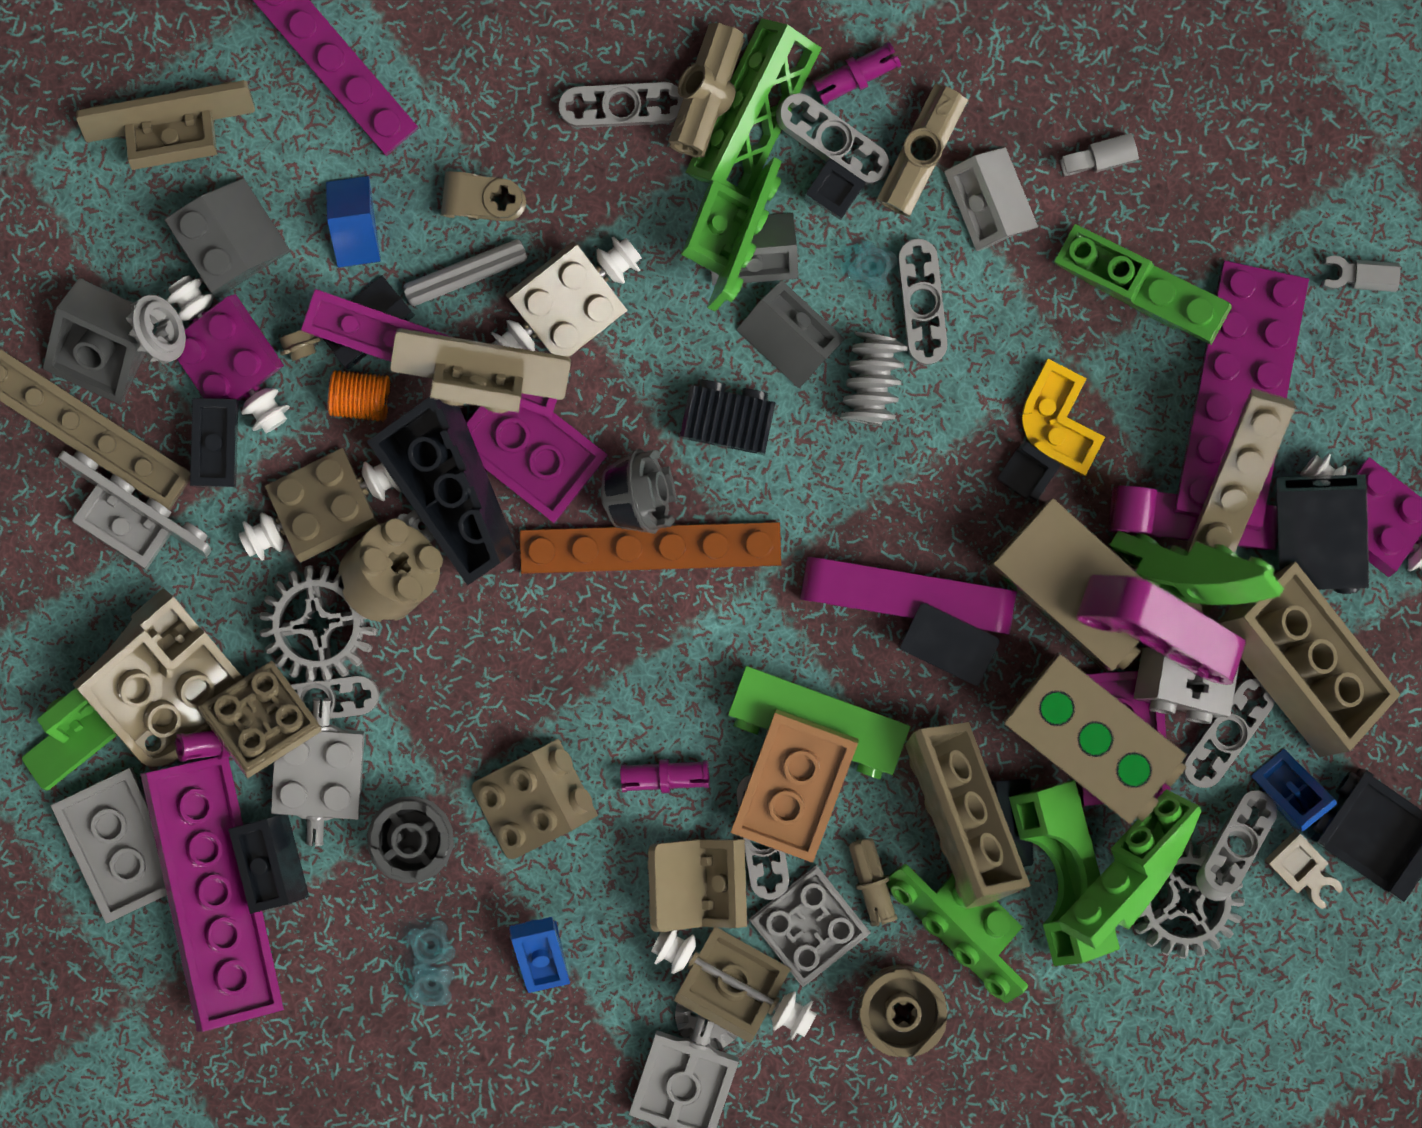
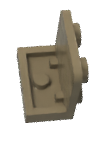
[472,738,598,859]
[648,839,747,932]

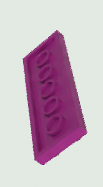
[1174,260,1309,531]
[141,757,284,1032]

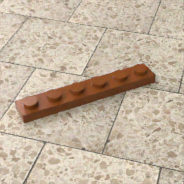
[520,522,781,574]

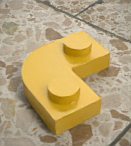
[1022,359,1105,476]

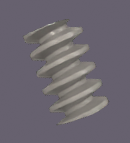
[840,332,908,426]

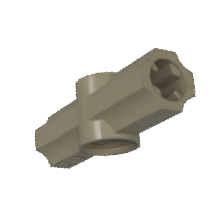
[668,23,744,158]
[876,83,968,217]

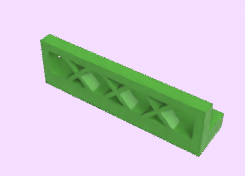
[685,18,822,198]

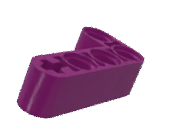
[1108,486,1278,551]
[1076,575,1246,685]

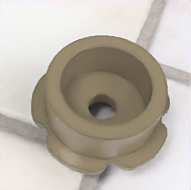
[279,330,321,362]

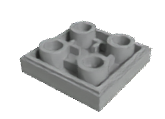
[749,865,871,987]

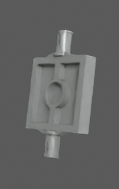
[271,697,365,846]
[629,1015,739,1128]

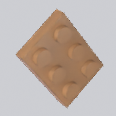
[731,709,859,863]

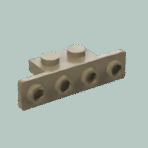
[76,80,255,170]
[390,329,571,413]

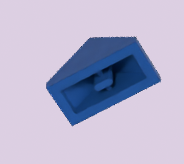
[326,176,381,268]
[1251,749,1337,831]

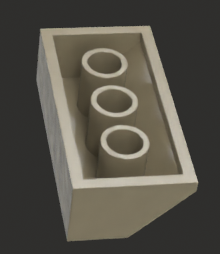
[1217,562,1400,757]
[905,722,1030,909]

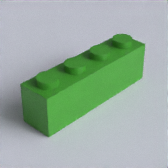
[728,666,911,780]

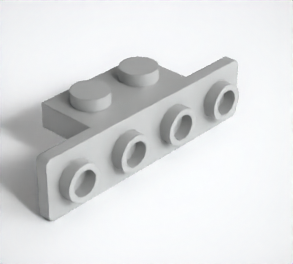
[58,450,211,570]

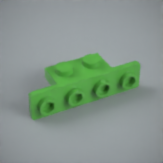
[681,157,782,312]
[22,688,117,791]
[886,864,1028,1003]

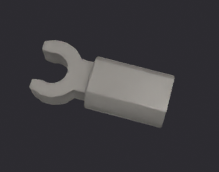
[1059,133,1139,177]
[1321,255,1401,292]

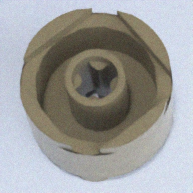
[339,518,443,622]
[857,964,947,1057]

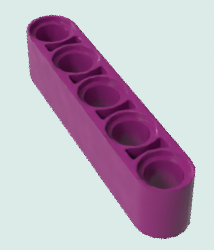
[800,557,1017,635]

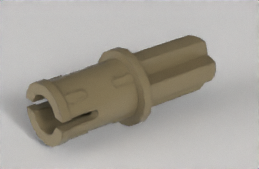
[849,838,898,927]

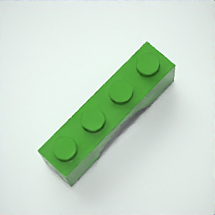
[1009,780,1120,966]

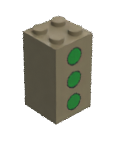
[987,498,1142,671]
[1003,652,1187,824]

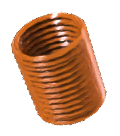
[328,370,390,422]

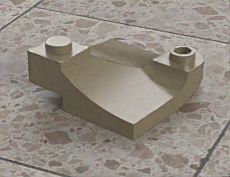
[73,588,243,767]

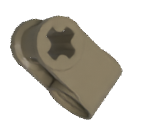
[441,171,526,221]

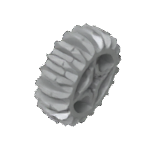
[259,565,378,682]
[1134,840,1245,959]

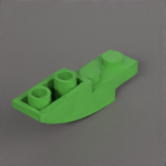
[1054,224,1232,345]
[1110,531,1284,605]
[1058,789,1201,949]

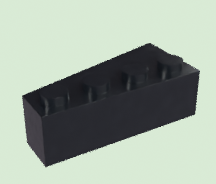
[367,396,517,586]

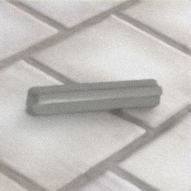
[403,239,527,306]

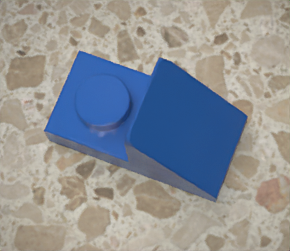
[509,917,570,993]

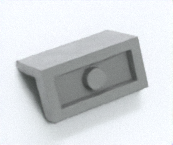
[944,147,1038,251]

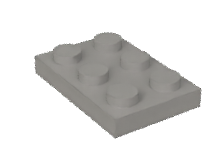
[51,768,167,924]

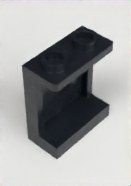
[1277,474,1369,594]
[1310,768,1422,902]

